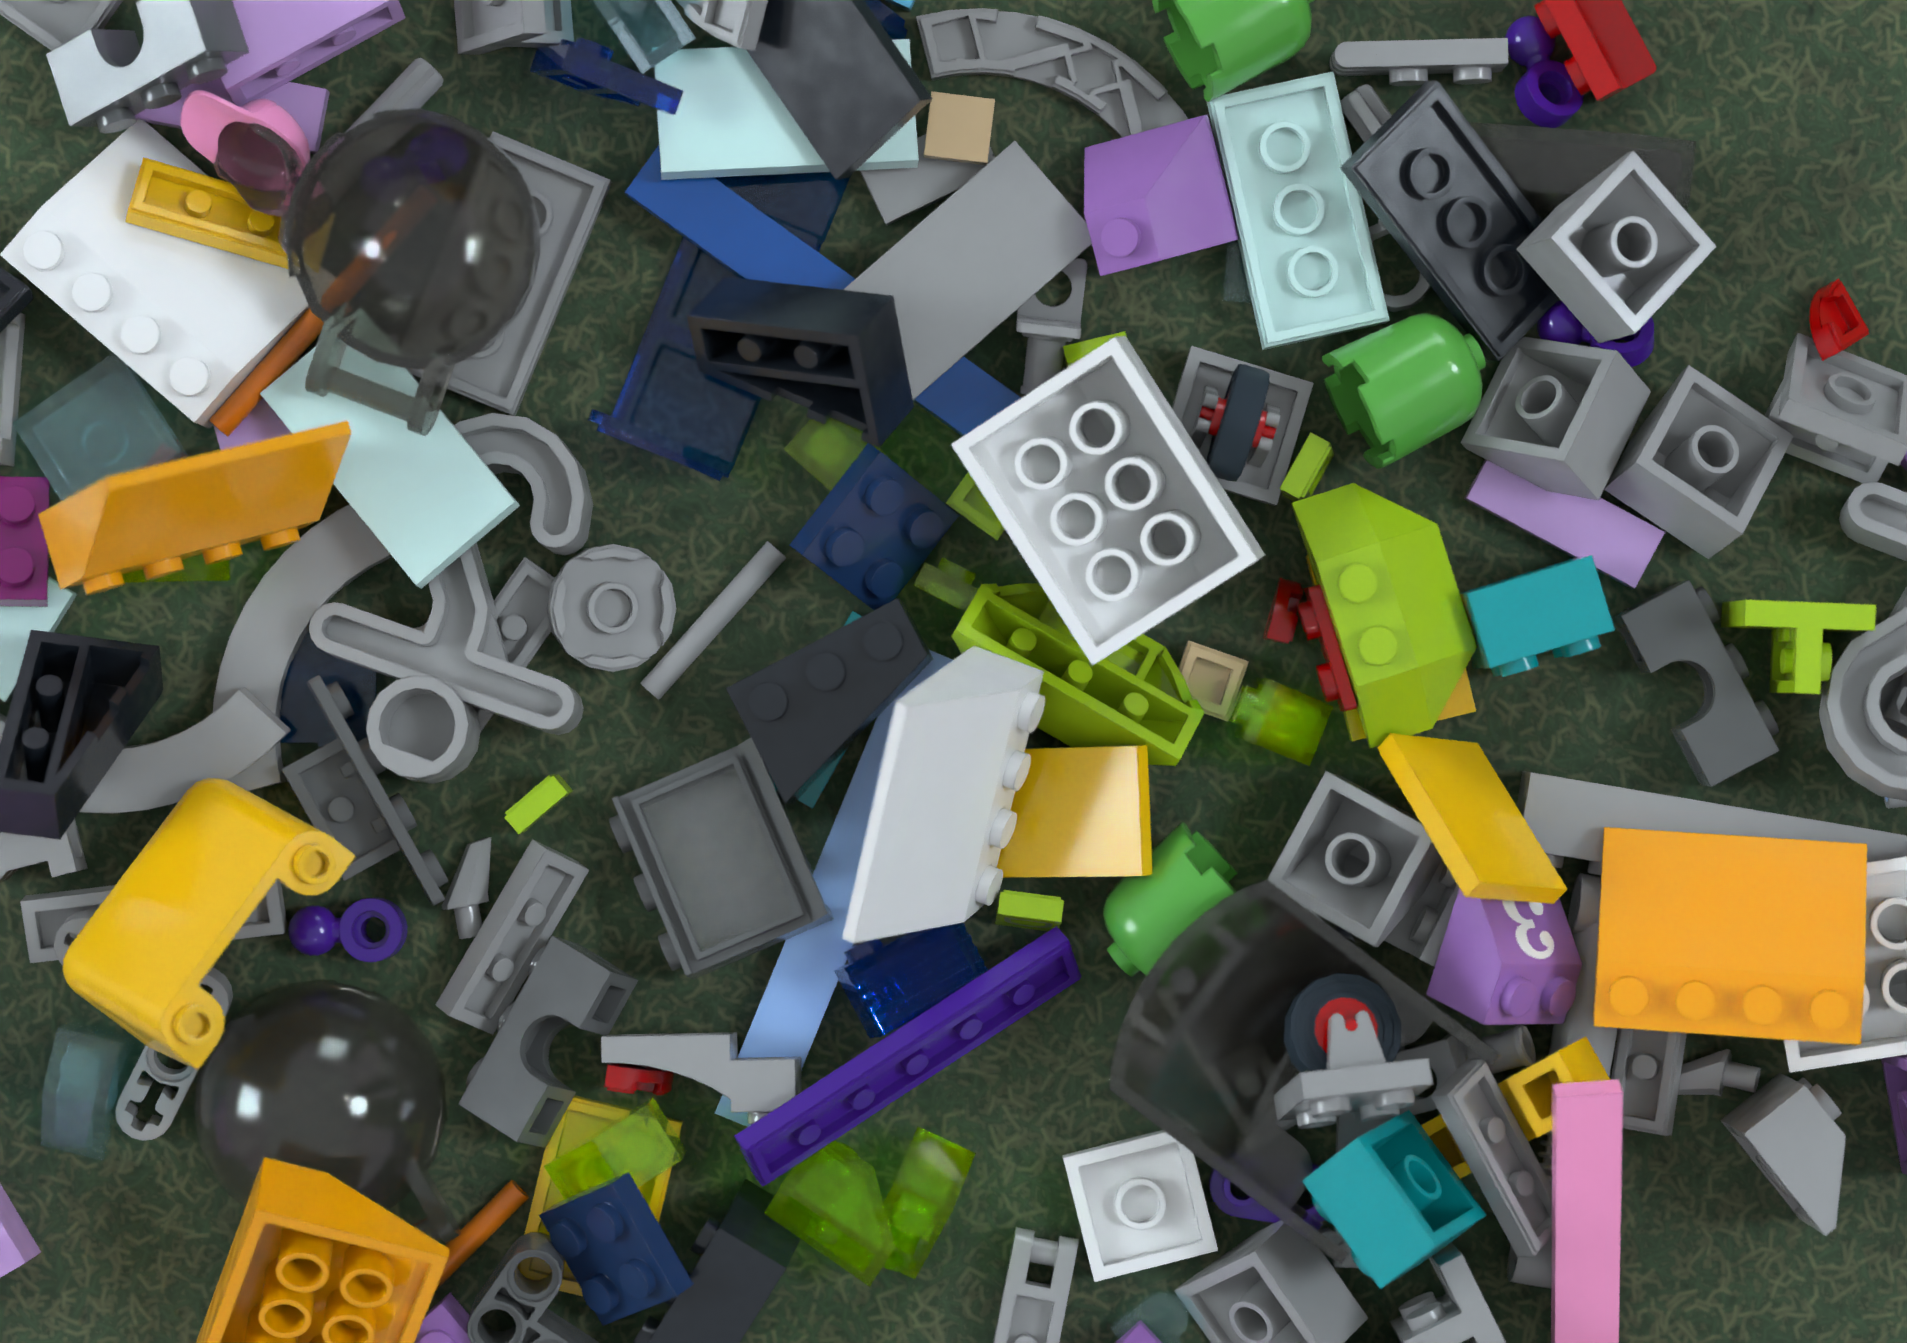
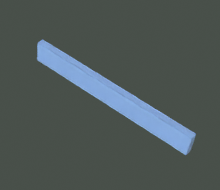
[715,650,953,1127]

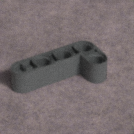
[468,1232,600,1343]

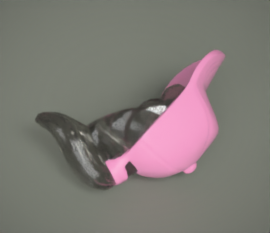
[180,90,329,256]

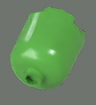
[1152,0,1315,102]
[1322,313,1486,469]
[1103,822,1267,986]

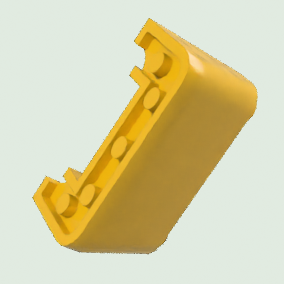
[62,778,356,1070]

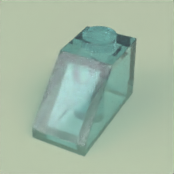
[588,0,696,74]
[41,1021,135,1161]

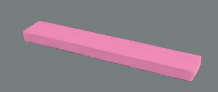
[1551,1079,1623,1343]

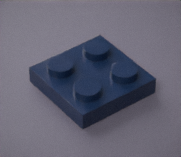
[790,443,959,610]
[539,1172,693,1325]

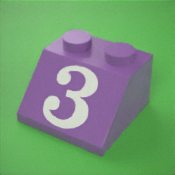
[1426,888,1582,1025]

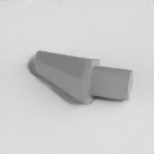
[442,837,491,939]
[1678,1049,1761,1096]

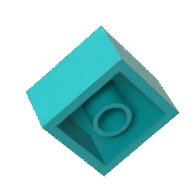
[1460,555,1615,677]
[1302,1110,1486,1289]

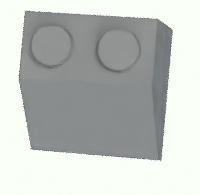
[1517,151,1716,343]
[1461,336,1651,501]
[1604,365,1794,559]
[1265,771,1442,947]
[1720,1073,1846,1236]
[1174,1213,1368,1343]

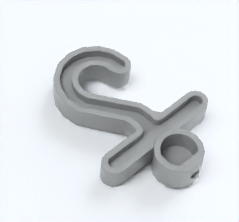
[309,413,593,784]
[1819,482,1907,801]

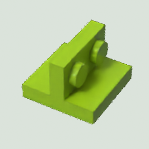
[1721,600,1876,694]

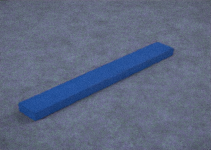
[625,145,1021,437]

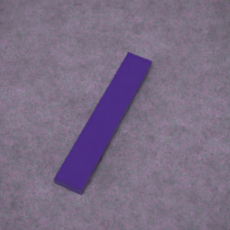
[734,926,1082,1187]

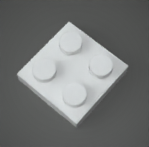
[1062,1124,1218,1282]

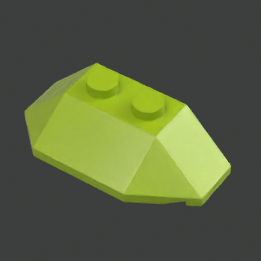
[1291,483,1477,748]
[951,583,1205,766]

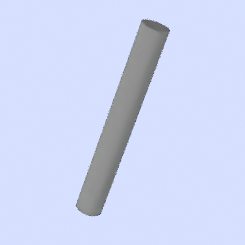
[641,541,786,700]

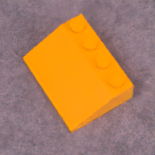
[38,421,352,595]
[1592,827,1867,1045]
[196,1157,449,1343]

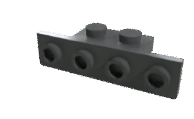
[281,675,449,906]

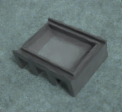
[609,738,834,980]

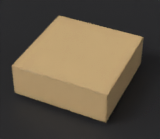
[924,91,995,165]
[1178,641,1249,722]

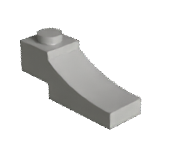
[601,1032,802,1124]

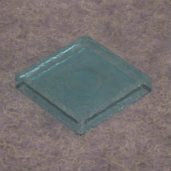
[13,353,188,501]

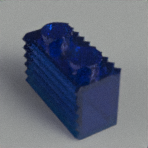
[834,923,988,1039]

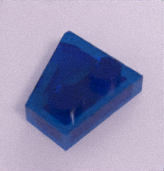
[529,38,684,115]

